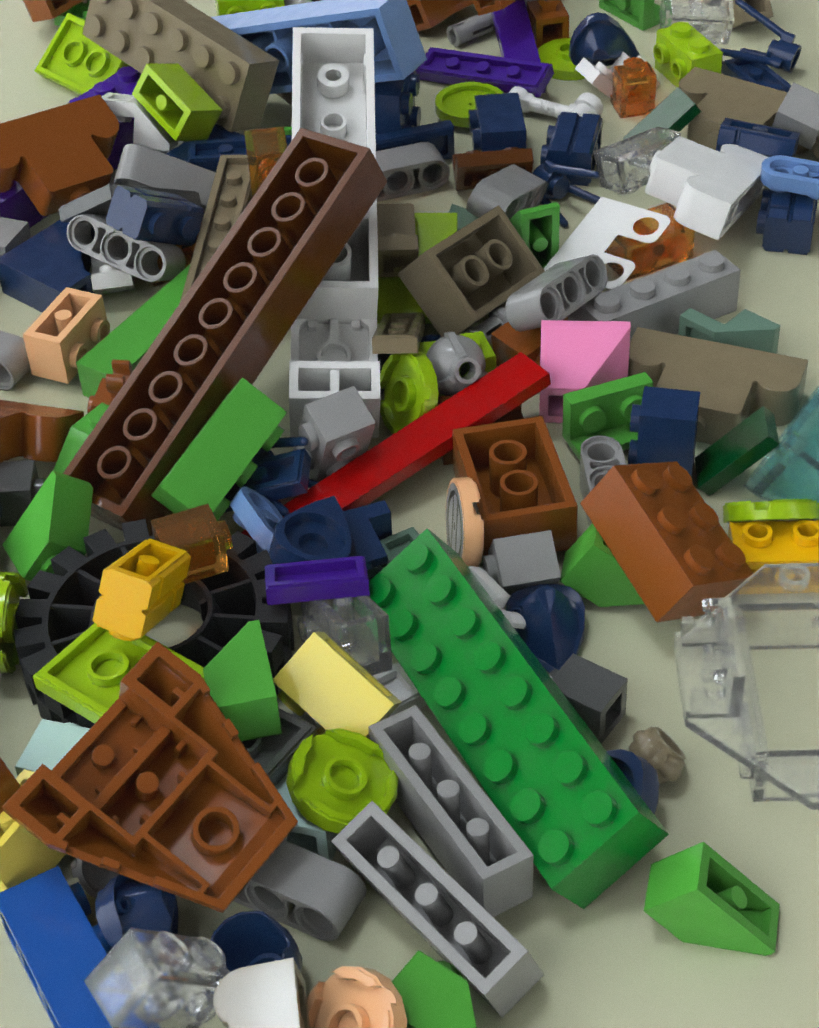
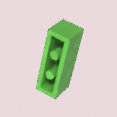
[151,377,287,529]

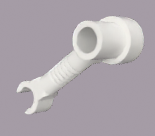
[509,86,603,118]

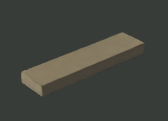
[372,312,425,354]

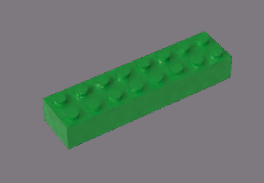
[355,528,669,909]

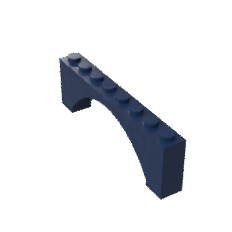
[0,124,261,313]

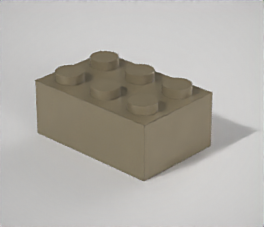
[398,205,545,337]

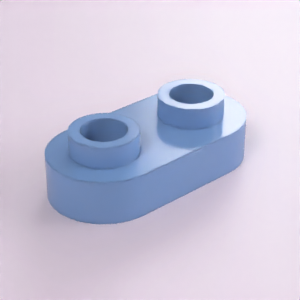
[760,155,819,200]
[230,487,283,553]

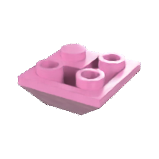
[539,320,631,423]

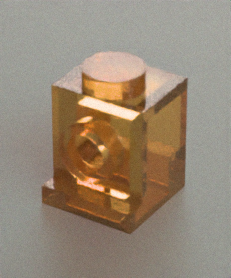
[610,57,657,118]

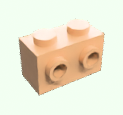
[23,287,110,384]

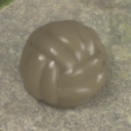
[628,727,686,785]

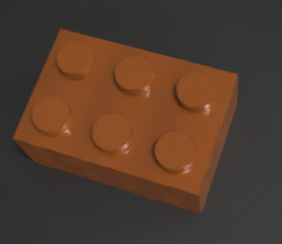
[452,416,578,559]
[580,461,756,623]

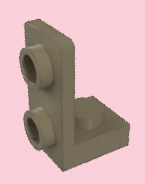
[377,203,418,277]

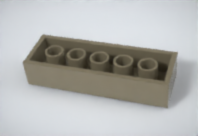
[82,0,279,132]

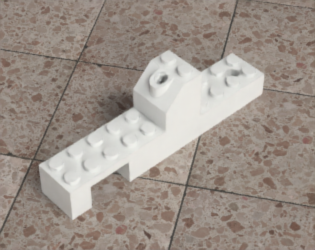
[289,27,381,438]

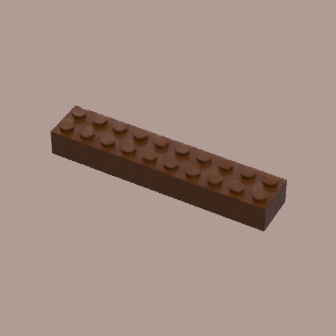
[63,128,388,536]

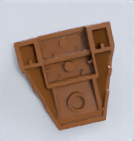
[2,641,298,913]

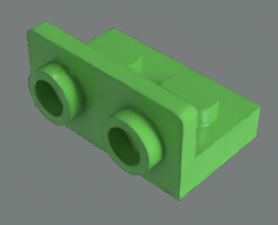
[562,372,653,461]

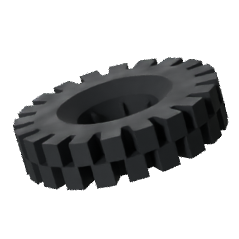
[14,517,295,728]

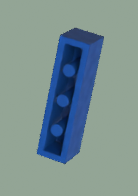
[0,866,159,1028]

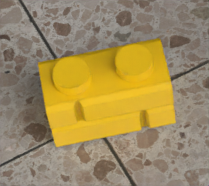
[92,538,191,641]

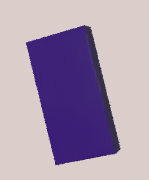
[265,556,370,605]

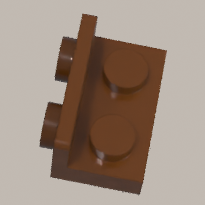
[452,147,534,191]

